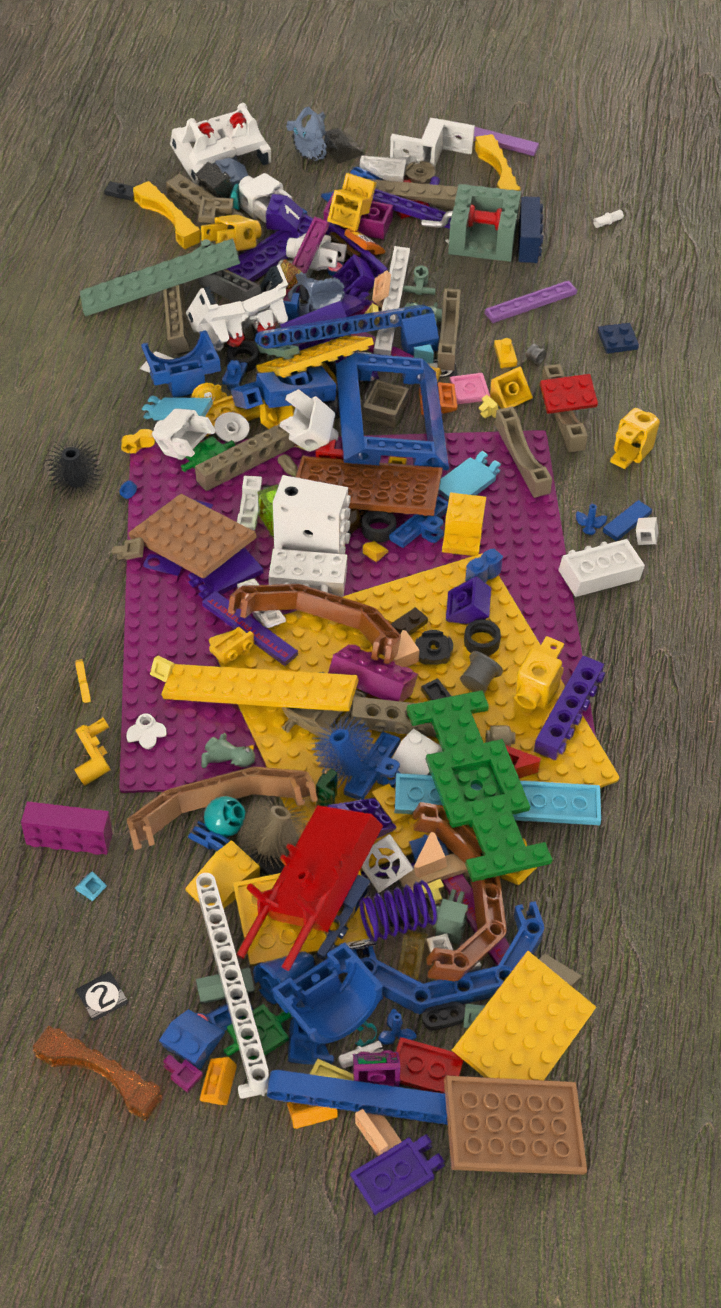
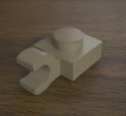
[112,537,144,560]

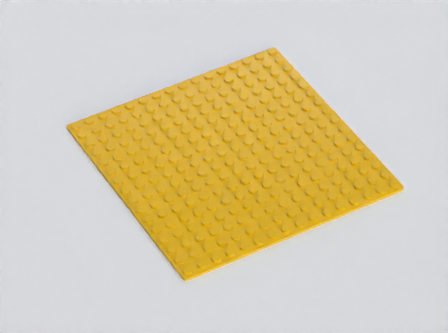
[209,553,619,871]

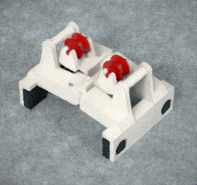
[186,265,288,351]

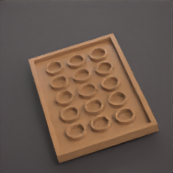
[128,494,257,579]
[444,1076,587,1175]

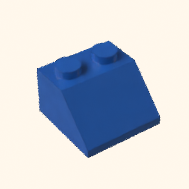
[401,313,439,356]
[159,1009,225,1070]

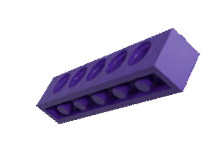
[534,656,605,761]

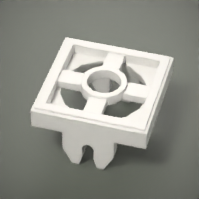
[361,834,414,893]

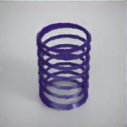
[359,880,437,943]

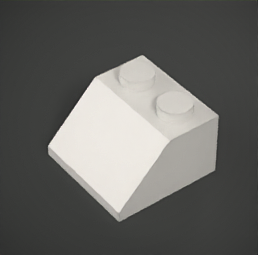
[391,728,442,775]

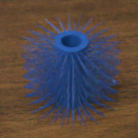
[311,716,382,789]

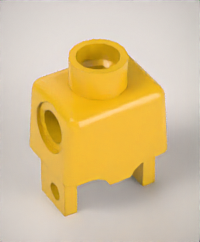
[201,215,262,251]
[610,408,660,469]
[515,636,564,709]

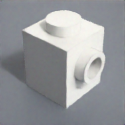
[636,517,658,545]

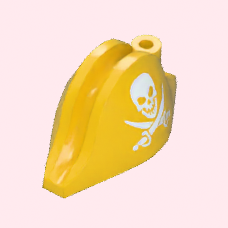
[190,383,228,402]

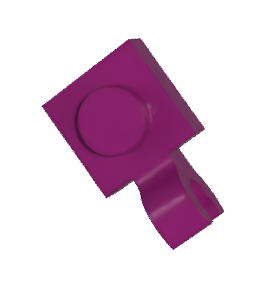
[163,1055,203,1093]

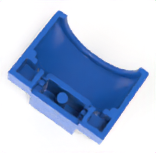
[141,330,221,398]
[272,942,383,1044]

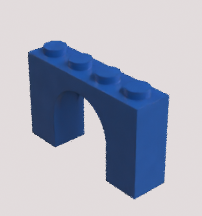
[256,366,336,408]
[230,371,309,409]

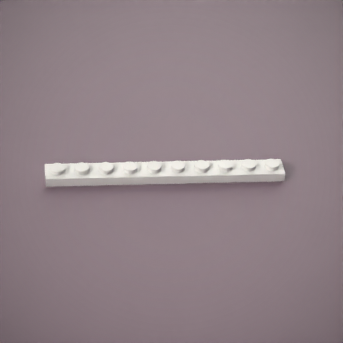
[374,246,410,356]

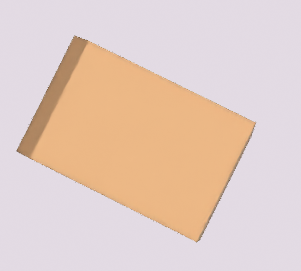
[393,630,419,667]
[414,832,447,878]

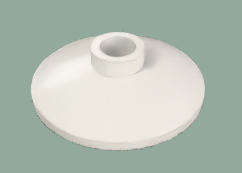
[214,412,249,443]

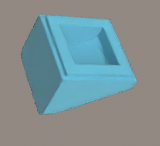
[414,344,434,364]
[75,871,107,901]

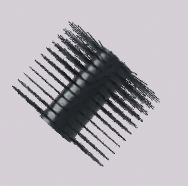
[44,436,100,500]

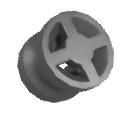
[526,344,547,365]

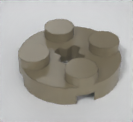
[405,161,435,184]

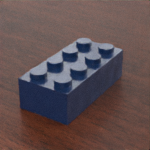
[518,196,543,263]

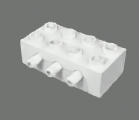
[559,539,645,597]
[269,549,347,597]

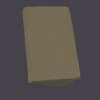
[539,954,582,988]

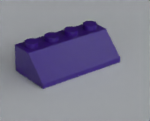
[280,301,348,351]

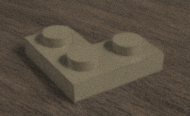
[198,197,234,223]

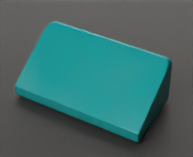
[230,184,240,210]

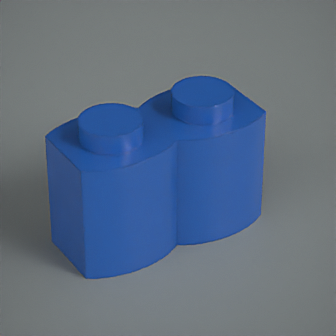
[465,548,503,583]

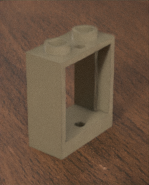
[363,380,409,428]

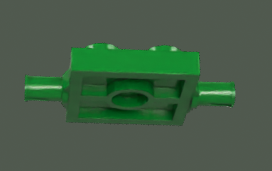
[181,436,235,472]
[223,1004,292,1060]

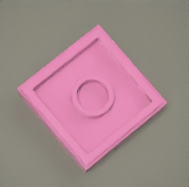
[450,373,490,404]

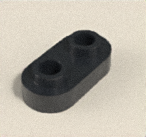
[422,1001,465,1031]

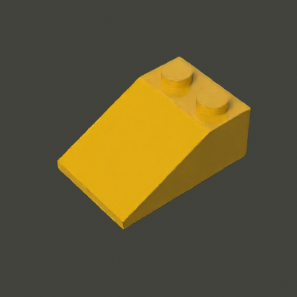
[185,840,260,909]

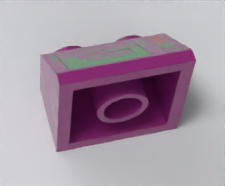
[353,1050,400,1087]

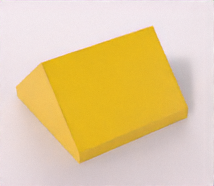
[490,366,533,409]

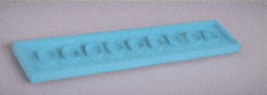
[394,773,601,825]

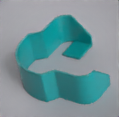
[355,1021,377,1047]

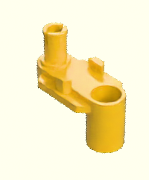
[74,717,111,786]

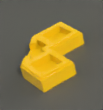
[75,659,91,703]

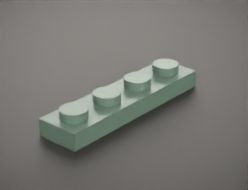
[253,340,299,359]

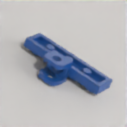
[389,496,448,548]
[344,732,401,800]

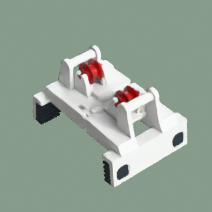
[170,103,272,185]

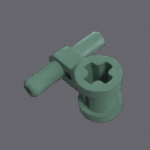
[403,265,436,295]

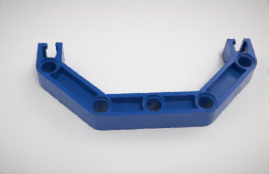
[351,901,544,1014]

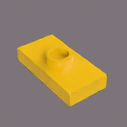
[371,783,410,824]

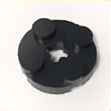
[415,630,453,665]

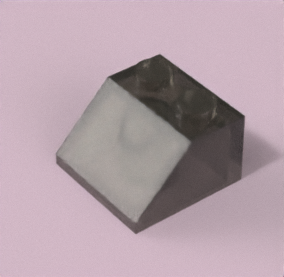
[325,128,365,164]
[195,161,233,198]

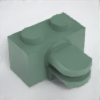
[433,889,468,945]

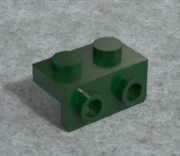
[316,769,338,807]

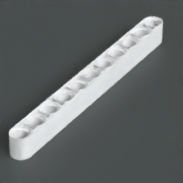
[196,873,269,1092]

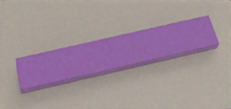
[456,127,539,156]
[485,280,577,323]

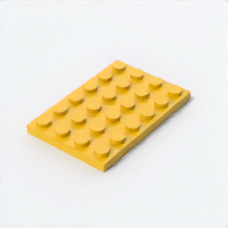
[256,335,374,378]
[233,871,374,967]
[452,951,596,1081]

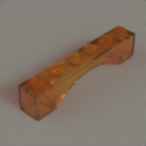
[33,1026,162,1121]

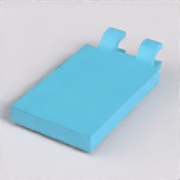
[142,396,213,421]
[439,451,501,501]

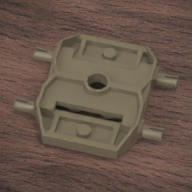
[282,672,372,751]

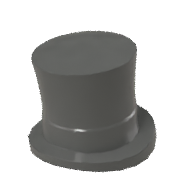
[460,651,503,694]

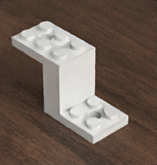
[390,118,475,169]

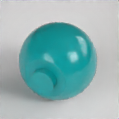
[204,796,245,837]

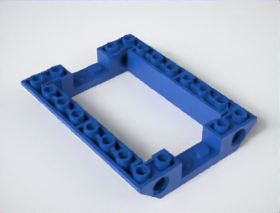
[335,353,449,471]

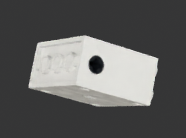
[273,475,351,554]

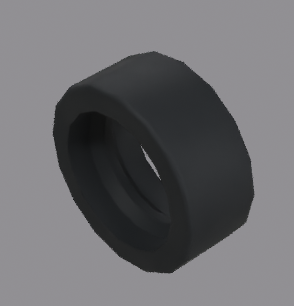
[227,341,259,372]
[362,511,396,543]
[464,619,501,656]

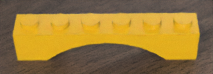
[475,134,521,191]
[133,181,201,249]

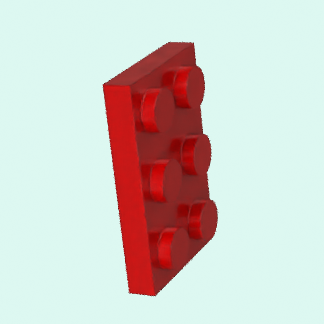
[540,374,598,414]
[396,1037,464,1094]

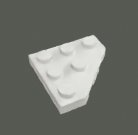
[360,156,407,182]

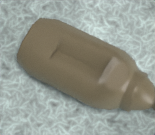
[278,454,298,478]

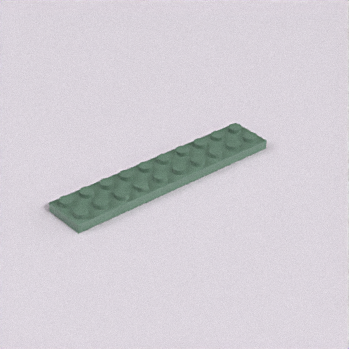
[80,239,240,316]

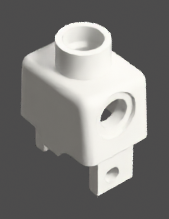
[238,173,292,223]
[286,233,347,271]
[280,389,339,452]
[152,409,216,460]

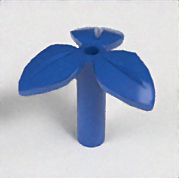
[576,504,607,535]
[378,1009,417,1045]

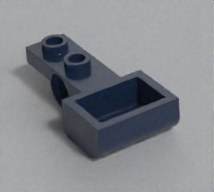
[317,875,370,961]

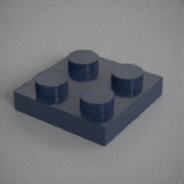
[598,323,639,354]

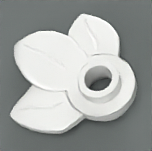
[127,714,166,749]

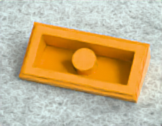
[199,1057,237,1105]
[287,1102,338,1129]

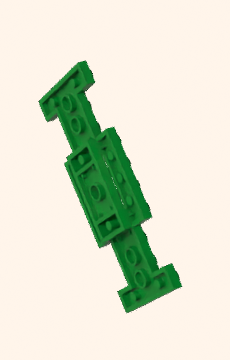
[406,690,552,882]

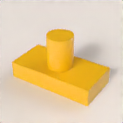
[494,338,517,368]

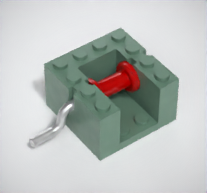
[421,184,521,262]

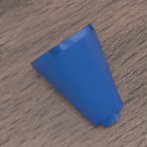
[253,951,315,1004]

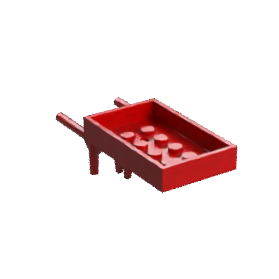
[236,805,383,971]

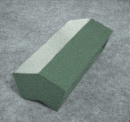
[196,968,255,1004]

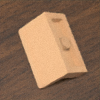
[372,271,391,309]
[355,1109,402,1156]

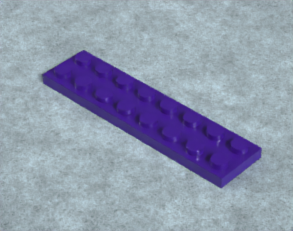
[226,214,327,282]

